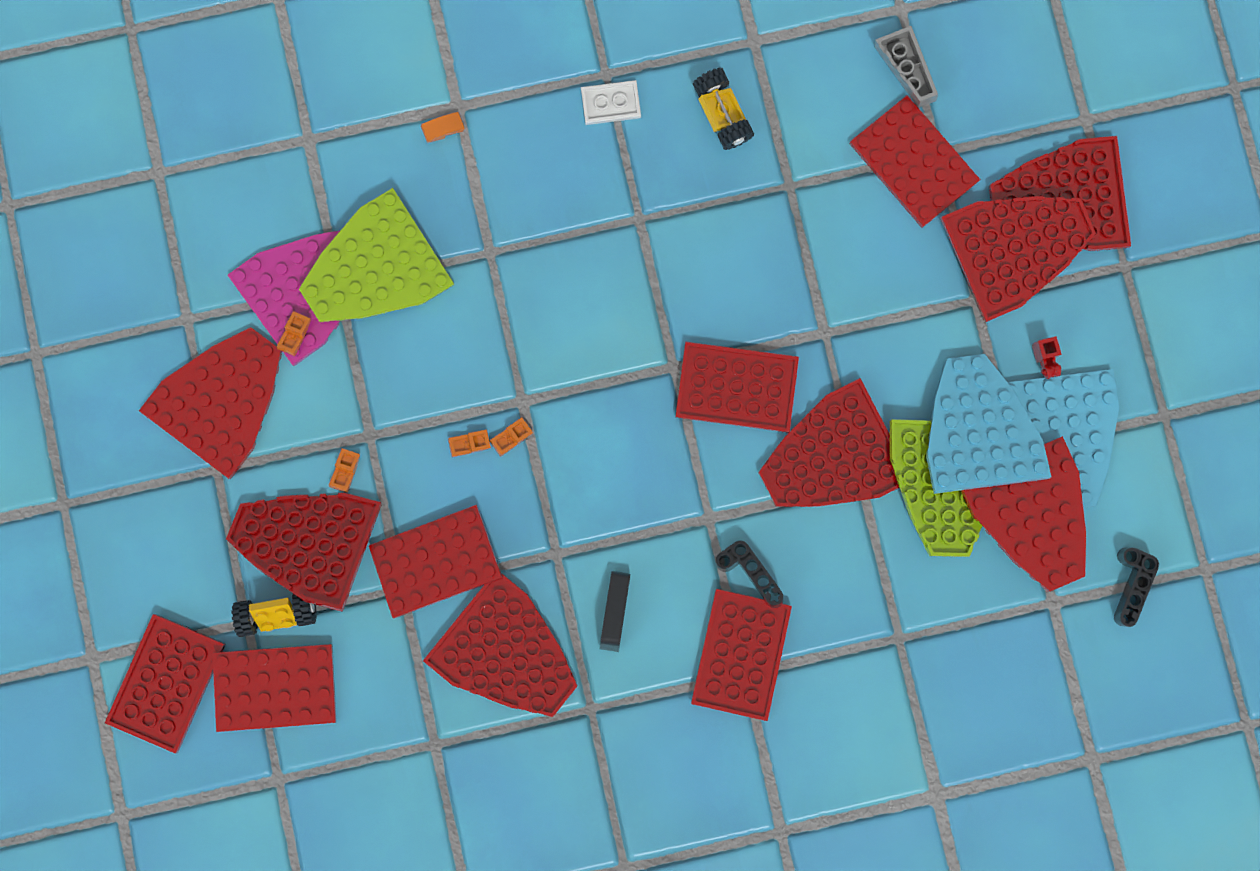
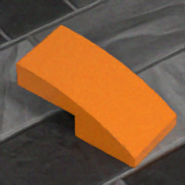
[421,112,465,143]
[277,311,311,356]
[490,418,533,457]
[448,429,491,457]
[329,448,360,493]

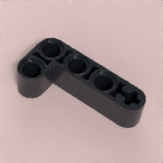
[716,541,783,608]
[1114,548,1159,627]
[600,571,631,652]

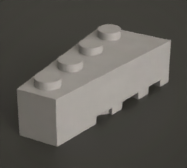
[875,26,938,108]

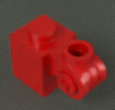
[1032,336,1062,379]

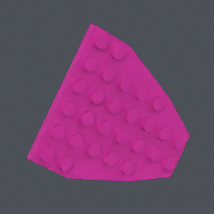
[228,230,341,366]

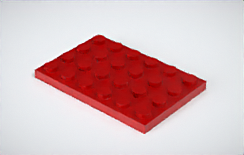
[849,95,981,228]
[675,342,799,433]
[369,505,503,619]
[691,589,792,721]
[105,614,226,754]
[212,644,336,732]

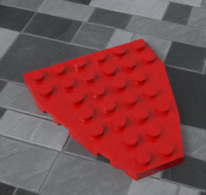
[989,136,1131,251]
[940,196,1096,322]
[139,327,282,479]
[758,378,900,507]
[961,436,1086,592]
[226,493,382,612]
[423,573,578,717]

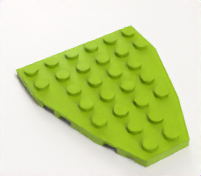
[299,188,454,323]
[889,419,982,557]

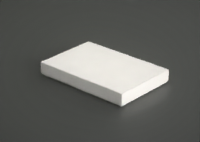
[581,80,641,125]

